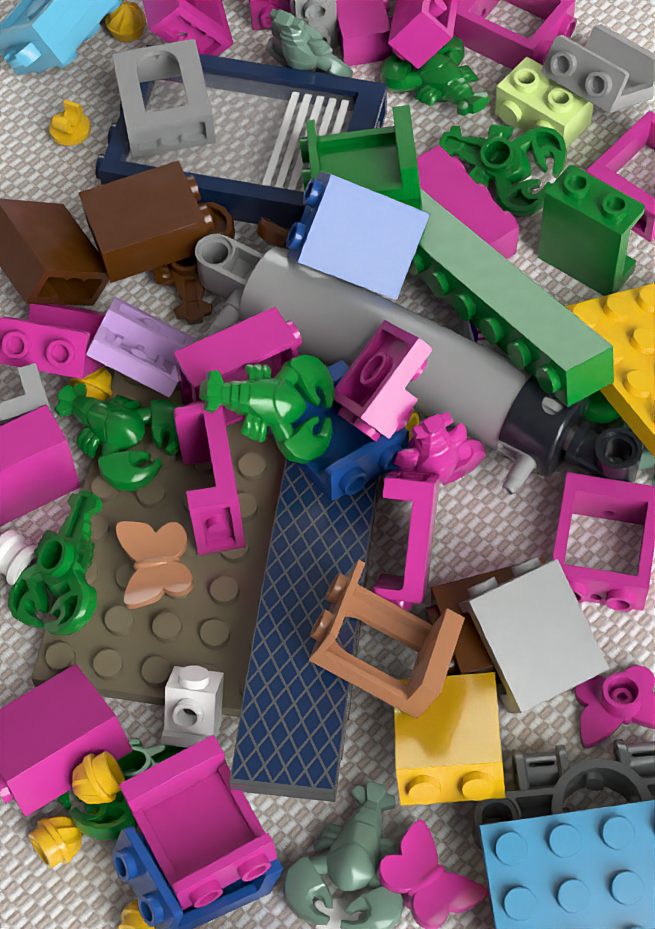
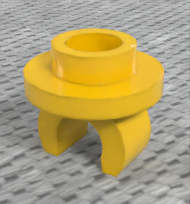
[49,99,91,146]

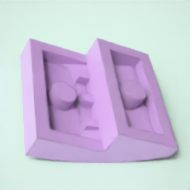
[86,296,195,398]

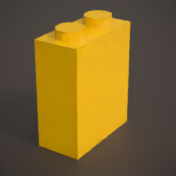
[394,672,506,806]

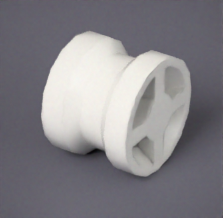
[0,529,38,586]

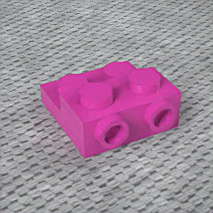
[334,320,433,442]

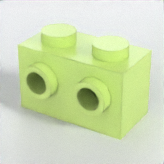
[495,57,594,149]

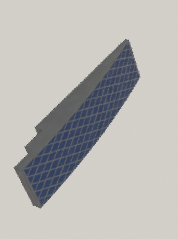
[229,458,380,802]

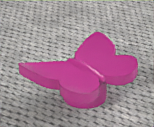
[574,665,655,749]
[377,820,488,929]

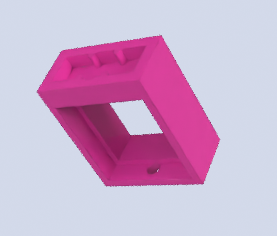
[142,0,234,56]
[453,0,577,70]
[586,110,655,242]
[173,306,302,427]
[552,472,655,612]

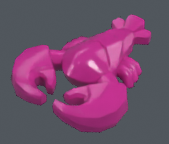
[383,412,486,502]

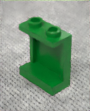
[299,105,421,201]
[538,165,645,296]

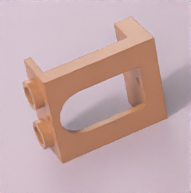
[309,560,465,719]

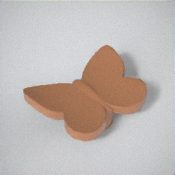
[115,521,194,609]

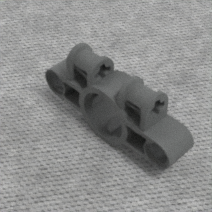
[472,739,655,851]

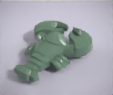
[265,8,353,78]
[283,781,405,929]

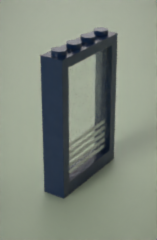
[95,45,387,229]

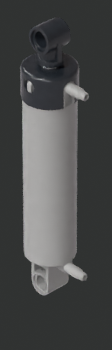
[195,234,643,495]

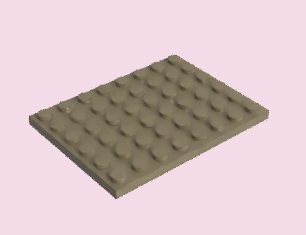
[31,370,286,717]

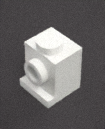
[161,665,224,748]

